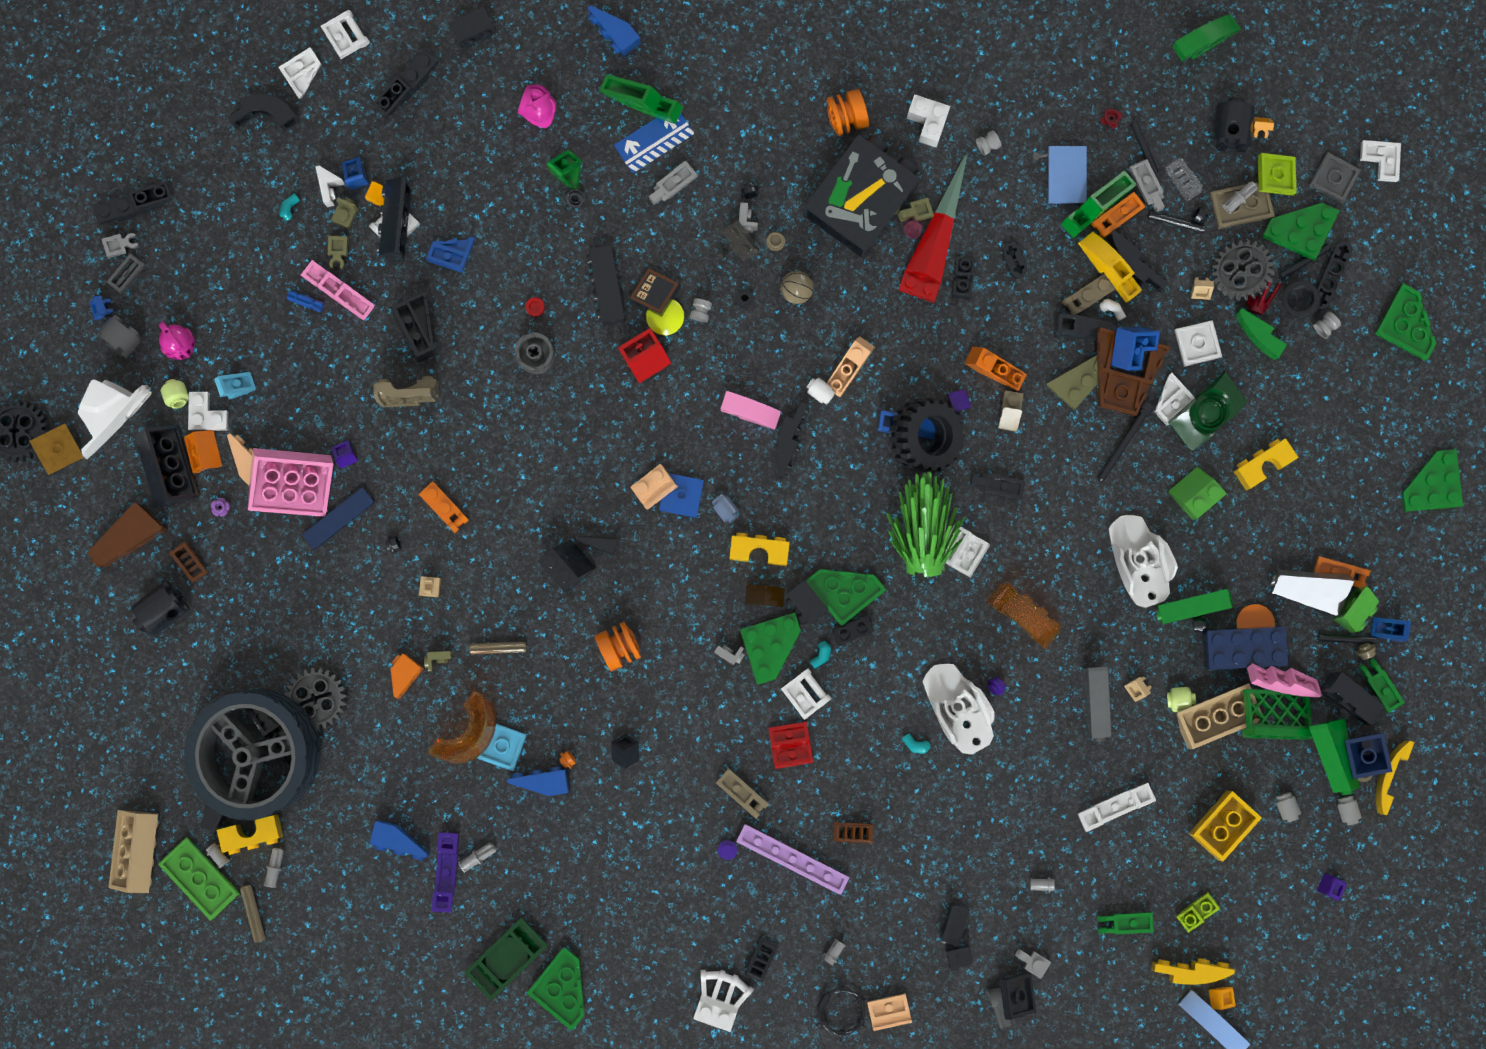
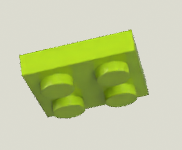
[1258,153,1297,196]

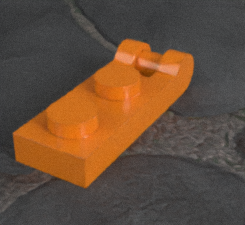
[1091,192,1146,239]
[419,481,469,533]
[1313,556,1371,588]

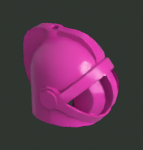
[518,84,557,128]
[158,321,195,360]

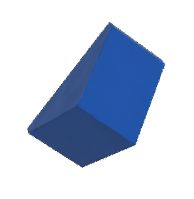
[342,157,369,190]
[1371,617,1411,642]

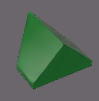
[547,149,583,190]

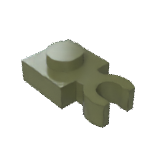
[328,236,349,270]

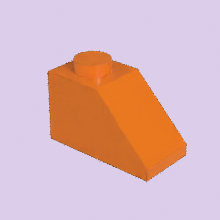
[391,654,424,699]

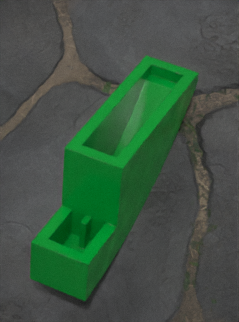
[1172,14,1241,62]
[599,74,683,124]
[1061,171,1137,238]

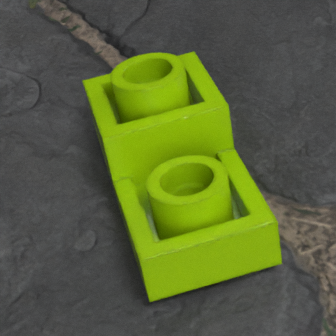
[1176,892,1220,933]

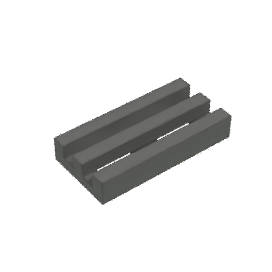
[106,253,146,295]

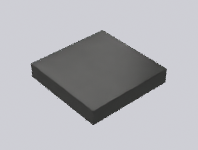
[1309,152,1361,204]

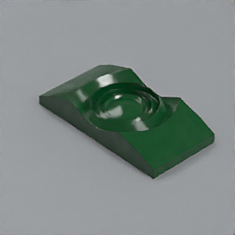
[1168,372,1247,451]
[464,917,548,1001]

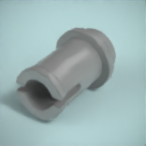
[206,843,230,868]
[1030,877,1055,893]
[823,939,845,966]

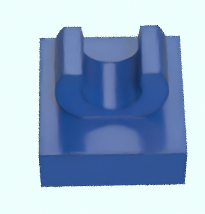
[90,296,113,320]

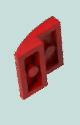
[768,722,813,769]

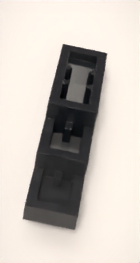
[246,708,292,771]

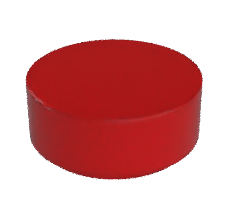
[525,297,545,317]

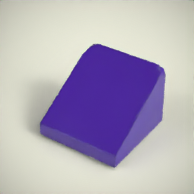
[947,389,971,412]
[331,440,357,468]
[1317,874,1347,901]

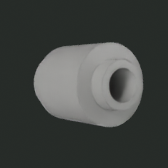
[1276,792,1301,822]
[1337,795,1362,825]

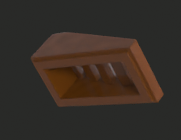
[169,540,208,583]
[833,822,873,844]

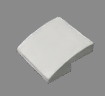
[945,524,990,578]

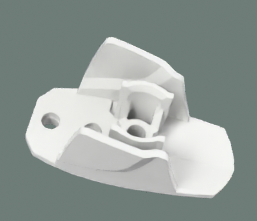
[78,380,152,459]
[1109,515,1178,608]
[922,664,995,754]

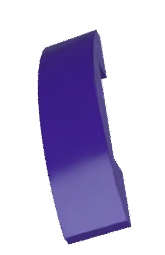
[431,832,459,913]

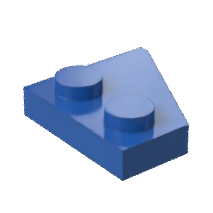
[426,237,475,273]

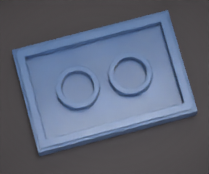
[1048,146,1087,204]

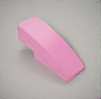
[721,391,781,430]

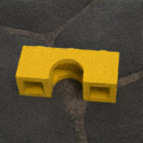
[1233,438,1299,491]
[729,533,790,566]
[217,814,283,855]

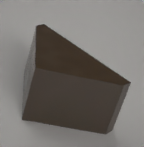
[745,585,785,607]

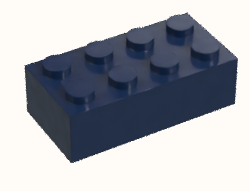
[1203,626,1288,670]

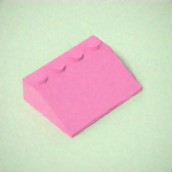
[248,448,333,517]

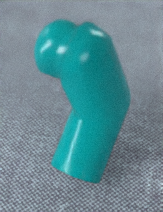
[279,193,300,221]
[810,641,831,669]
[902,733,931,754]

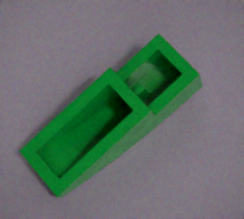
[1235,308,1287,360]

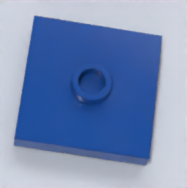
[659,473,704,518]

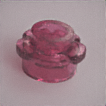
[904,221,922,239]

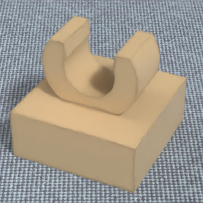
[1191,277,1214,300]
[419,576,441,598]
[1124,677,1151,702]

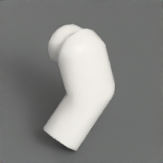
[1099,299,1126,321]

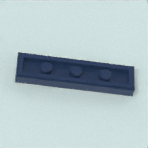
[302,487,375,550]

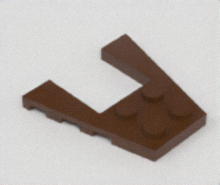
[1097,327,1170,416]

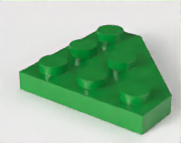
[1262,203,1340,261]
[1375,283,1437,361]
[1401,449,1463,512]
[806,569,886,626]
[740,613,801,685]
[527,946,585,1031]

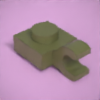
[898,198,934,222]

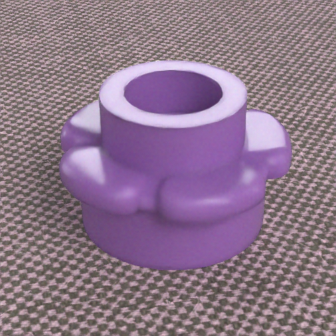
[211,498,230,517]

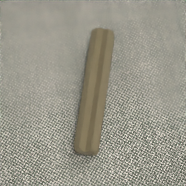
[469,642,527,654]
[240,885,265,943]

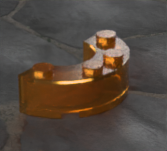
[986,583,1061,650]
[427,690,496,764]

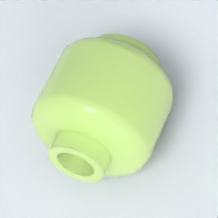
[160,379,189,409]
[1167,687,1196,712]

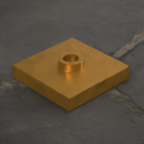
[29,424,84,475]

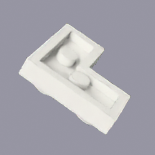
[1360,140,1401,182]
[188,392,229,431]

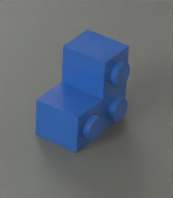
[1111,327,1160,371]

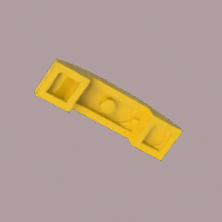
[1376,741,1414,815]

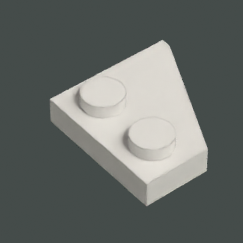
[279,48,322,99]
[1154,373,1195,426]

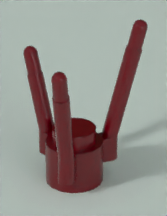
[1246,271,1281,315]

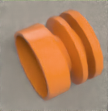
[827,88,869,136]
[594,622,641,672]

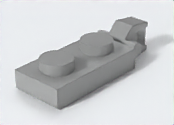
[1129,159,1165,213]
[649,161,698,205]

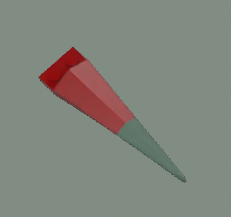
[898,156,967,303]

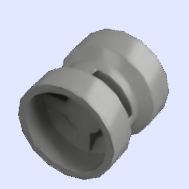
[976,130,1001,156]
[689,298,712,322]
[1313,312,1341,338]

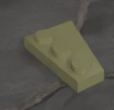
[1046,355,1112,410]

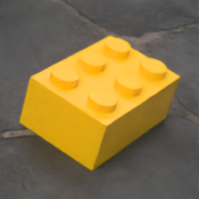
[1189,790,1262,862]

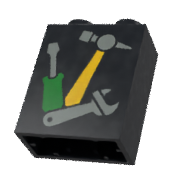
[803,134,920,260]

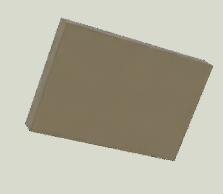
[1209,182,1275,229]

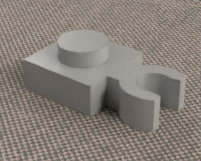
[102,233,139,258]

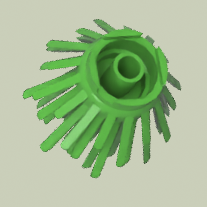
[886,471,965,577]

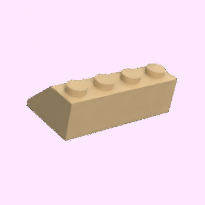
[1177,683,1263,749]
[109,810,158,893]

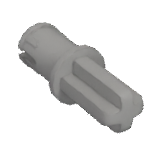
[1222,181,1258,214]
[458,843,496,872]
[264,848,284,888]

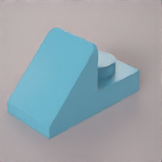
[214,372,256,399]

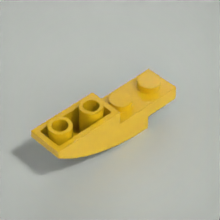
[1078,232,1142,302]
[1151,958,1235,985]

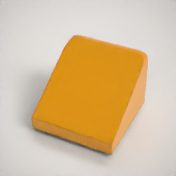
[365,181,384,207]
[1209,986,1236,1010]

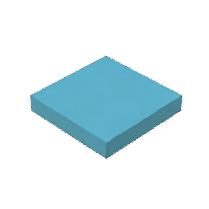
[477,722,527,771]

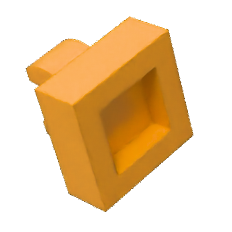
[1253,117,1274,138]

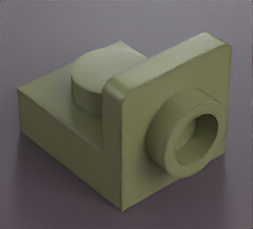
[331,197,359,230]
[424,651,453,672]

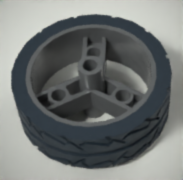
[184,689,320,820]

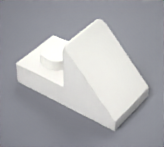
[316,166,345,207]

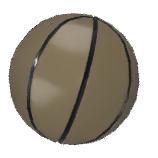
[780,271,814,304]

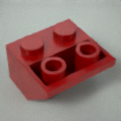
[618,328,671,384]

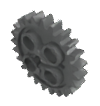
[1212,240,1276,301]
[284,668,348,730]

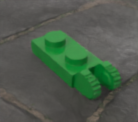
[1358,658,1405,713]
[1097,912,1154,935]

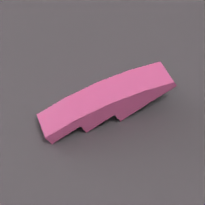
[301,260,375,321]
[1247,664,1322,697]

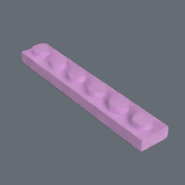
[736,824,850,895]

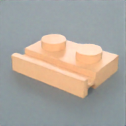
[631,464,678,510]
[867,993,912,1031]

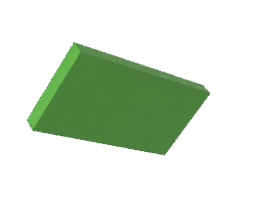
[158,837,240,921]

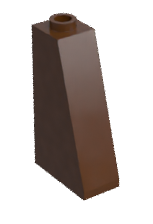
[87,502,168,567]

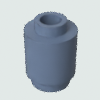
[712,494,739,523]

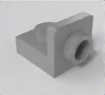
[739,203,758,233]
[714,645,745,665]

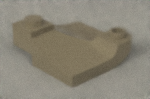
[373,376,439,407]

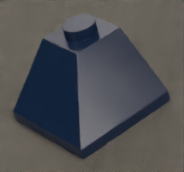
[1344,733,1393,779]

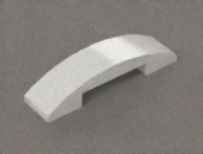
[1078,783,1156,832]

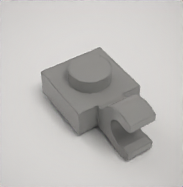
[1015,949,1051,979]

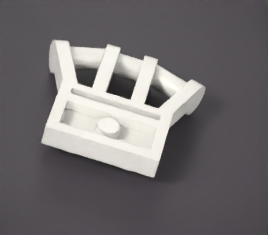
[693,970,754,1032]

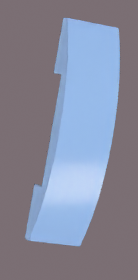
[1178,990,1250,1049]

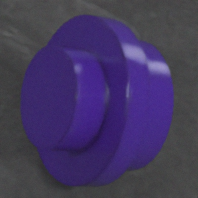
[988,677,1006,696]
[718,840,737,860]

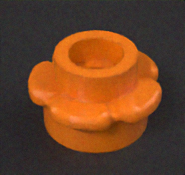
[559,751,577,769]

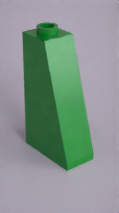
[1156,589,1234,624]
[1309,718,1360,795]

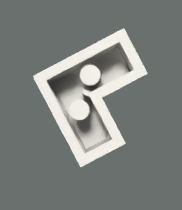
[907,94,950,148]

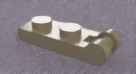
[1062,274,1116,315]
[716,768,769,819]

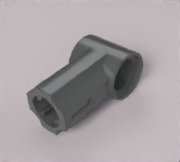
[987,987,1016,1028]

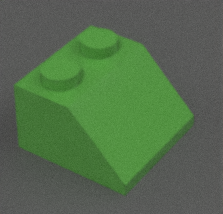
[1168,467,1227,520]
[1333,586,1379,633]

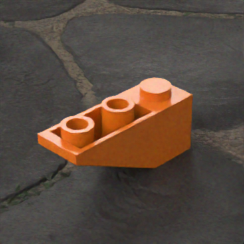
[964,347,1027,391]

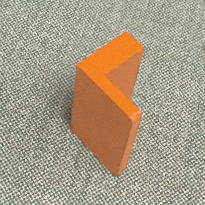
[184,430,222,474]

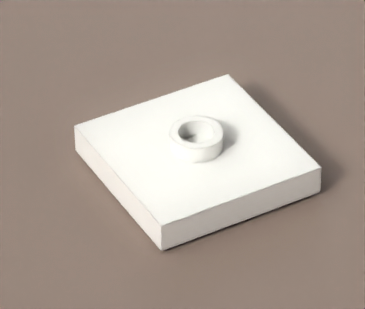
[1174,320,1222,367]

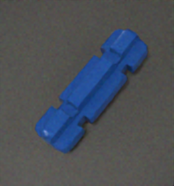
[287,290,324,312]

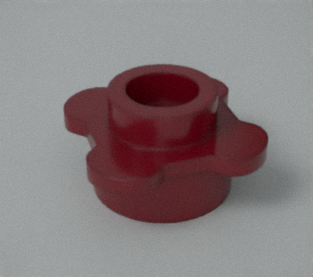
[1100,108,1122,129]

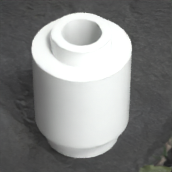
[806,377,836,405]

